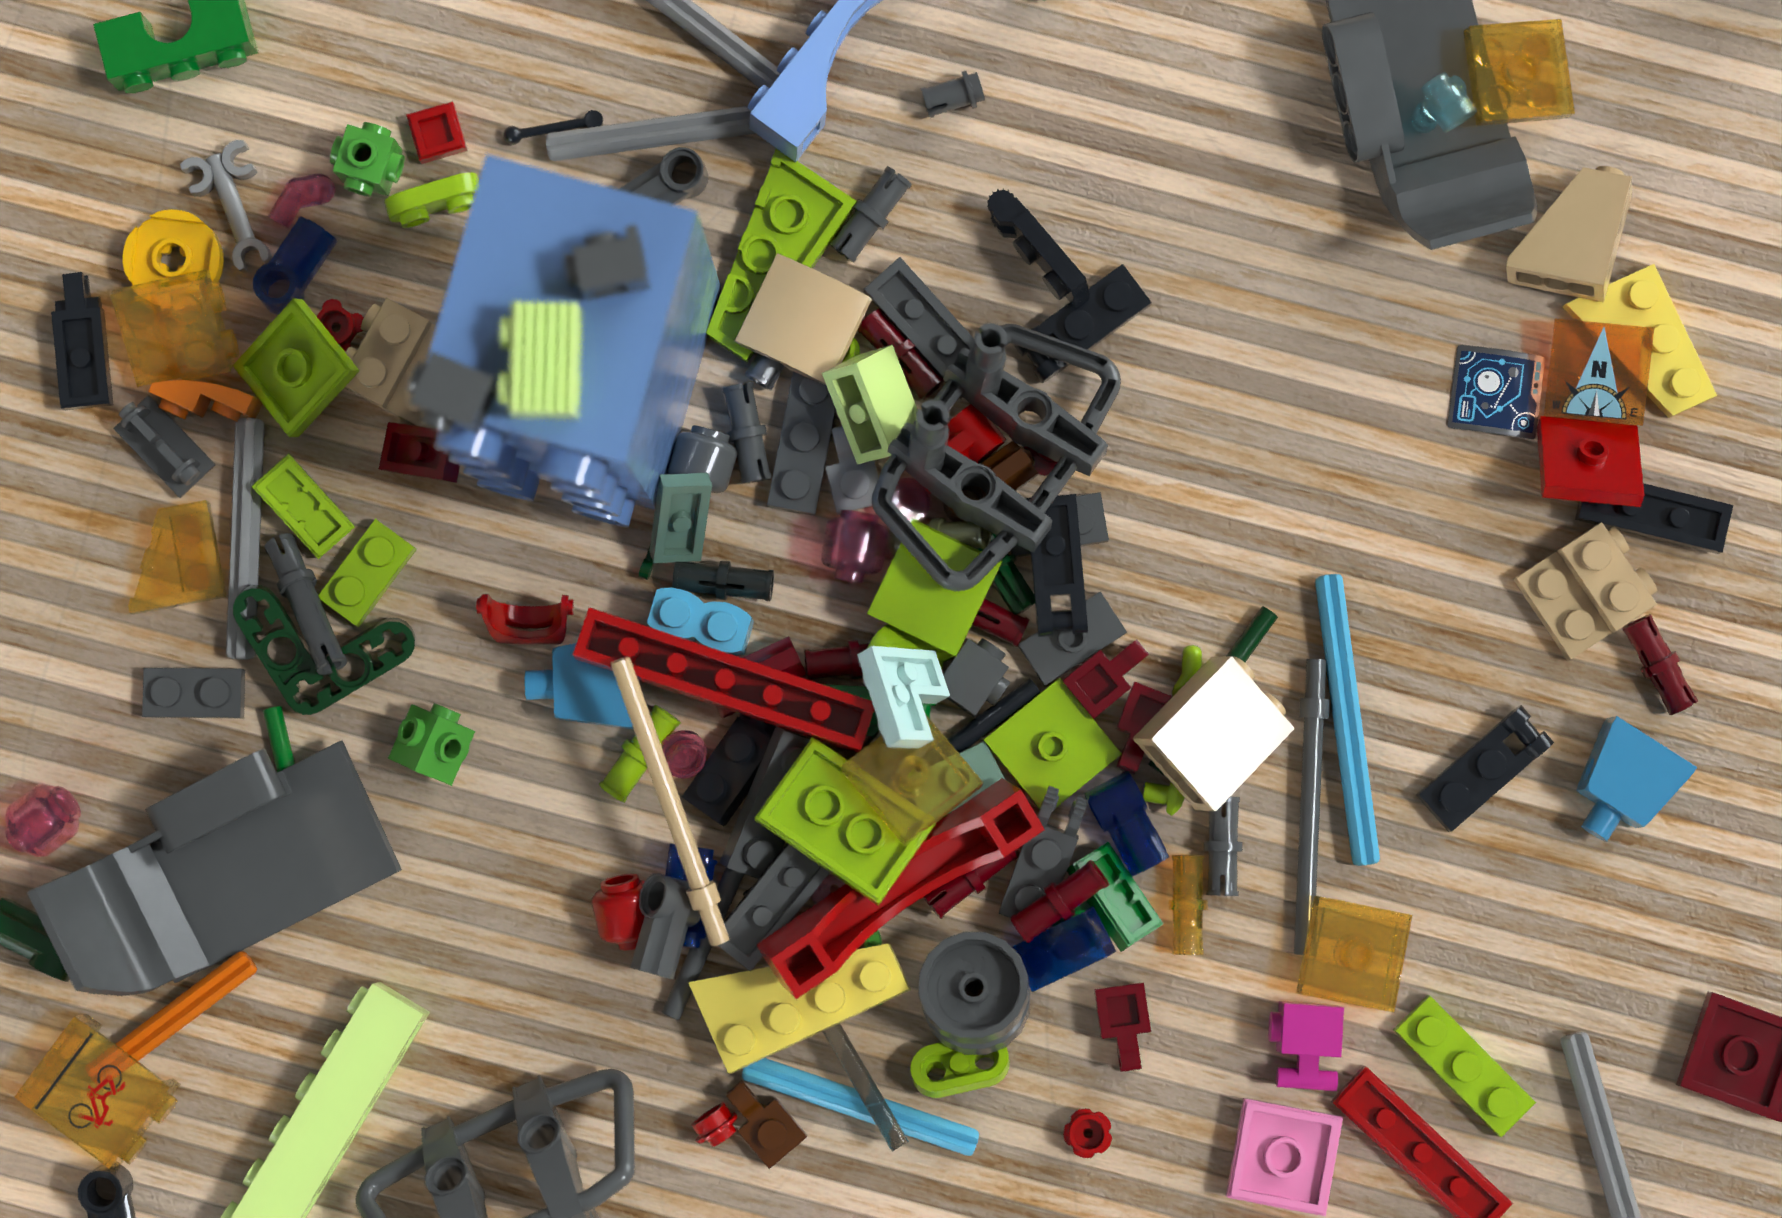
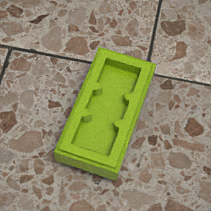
[252,453,355,559]

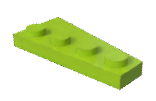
[706,148,857,363]

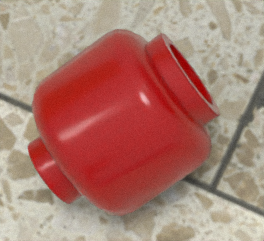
[591,873,645,951]

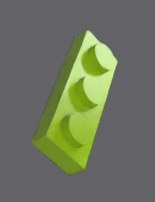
[1393,995,1536,1138]

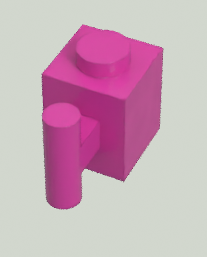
[1268,1001,1344,1091]

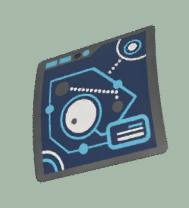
[1447,345,1545,440]

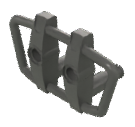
[871,323,1121,591]
[356,1069,635,1218]

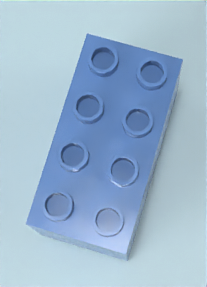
[426,154,722,527]

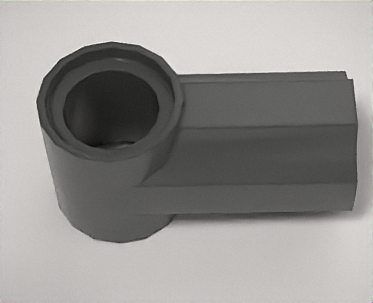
[618,147,708,205]
[630,873,701,979]

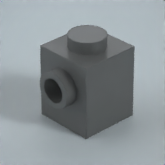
[407,351,498,436]
[943,638,1011,717]

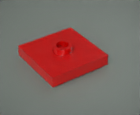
[1537,416,1644,507]

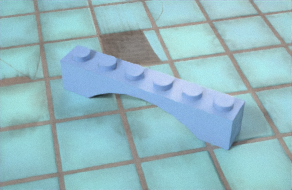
[748,0,883,162]

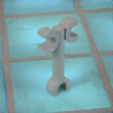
[180,140,272,274]

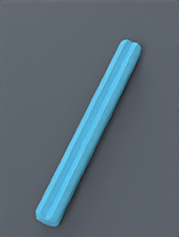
[742,1058,979,1156]

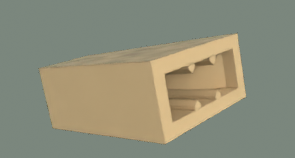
[1506,166,1632,302]

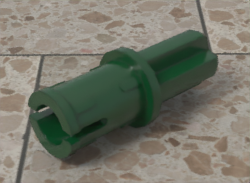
[978,533,1035,615]

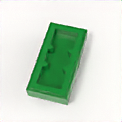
[1067,842,1163,952]

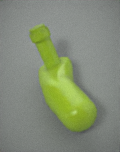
[1171,645,1202,696]

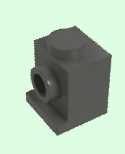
[564,225,651,301]

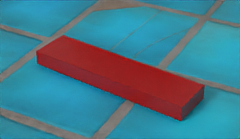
[1331,1066,1513,1218]

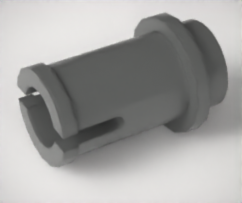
[921,71,985,118]

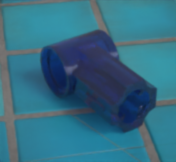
[253,216,338,315]
[1084,770,1169,877]

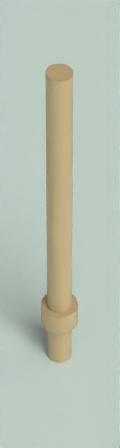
[610,656,730,946]

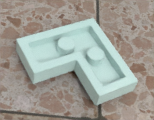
[857,646,950,748]

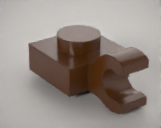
[726,1080,807,1169]

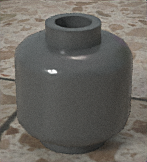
[667,425,737,494]

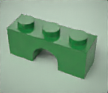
[93,0,258,93]

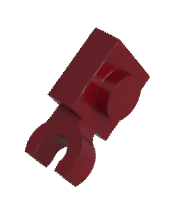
[1063,639,1149,719]
[1116,682,1173,774]
[1094,983,1151,1072]

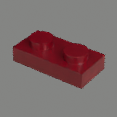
[378,422,460,483]

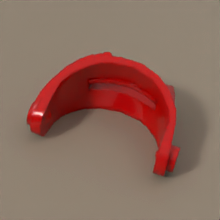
[476,594,574,644]

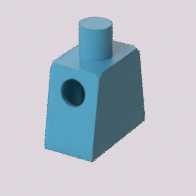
[525,643,633,729]
[1576,716,1697,842]

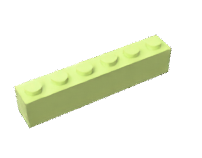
[220,982,430,1218]

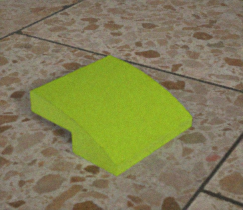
[867,519,1002,657]

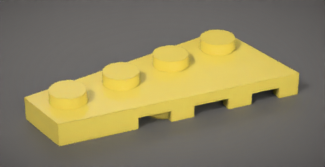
[688,943,911,1074]

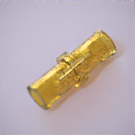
[1168,855,1208,955]

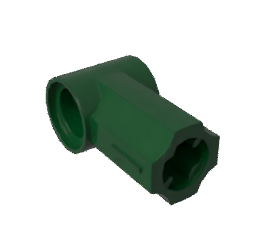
[0,898,70,982]

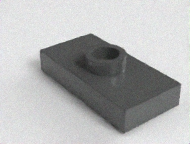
[1018,591,1127,686]

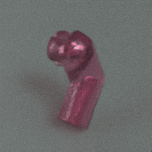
[267,174,335,229]

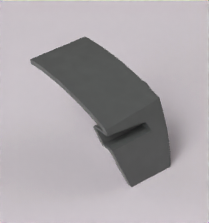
[1322,0,1538,250]
[27,740,402,996]

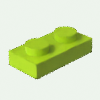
[318,519,417,627]

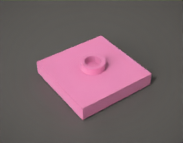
[1226,1098,1343,1216]

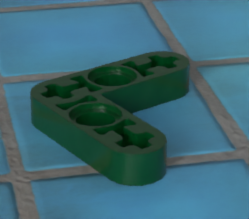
[233,585,415,715]

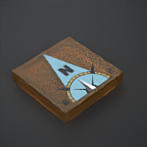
[1544,318,1654,426]

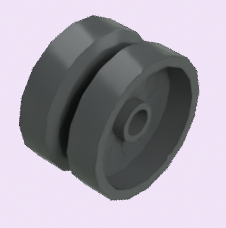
[919,932,1030,1055]

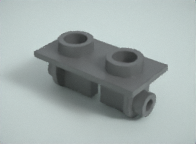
[113,395,216,498]

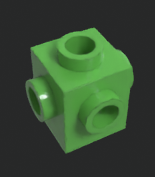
[330,122,405,197]
[388,703,475,786]

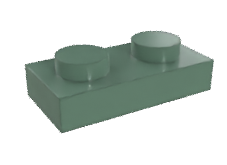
[649,473,712,563]

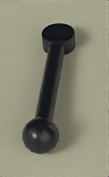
[503,110,603,145]

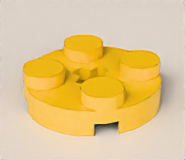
[122,209,224,309]

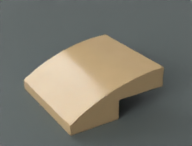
[735,253,872,385]

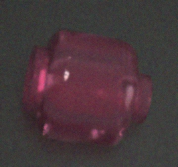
[821,510,888,583]
[5,784,81,857]

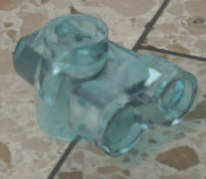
[1411,72,1477,133]

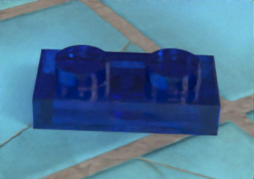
[1012,906,1116,992]

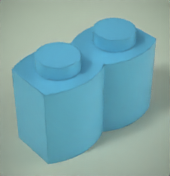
[647,588,754,656]

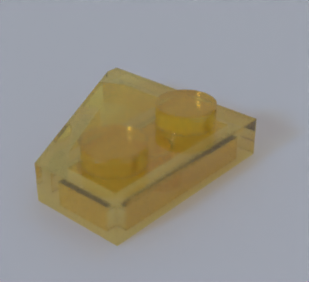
[128,500,227,615]

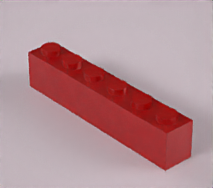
[573,607,874,753]

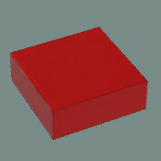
[406,101,468,164]

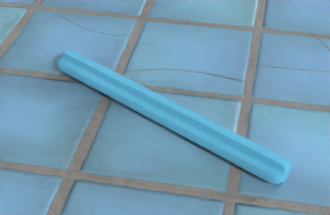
[1315,574,1380,866]

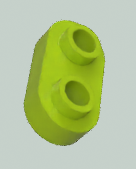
[384,172,479,228]
[910,1042,1010,1098]

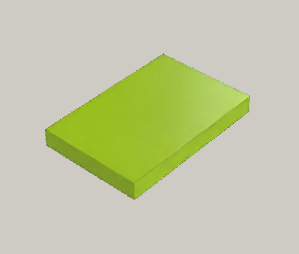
[755,737,936,906]

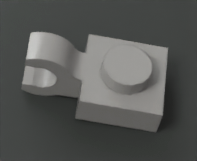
[826,427,878,515]

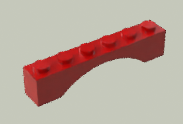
[756,778,1045,999]

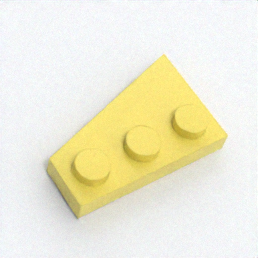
[1563,264,1717,418]

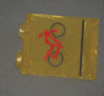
[14,1014,181,1169]

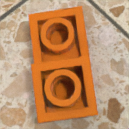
[148,380,262,422]

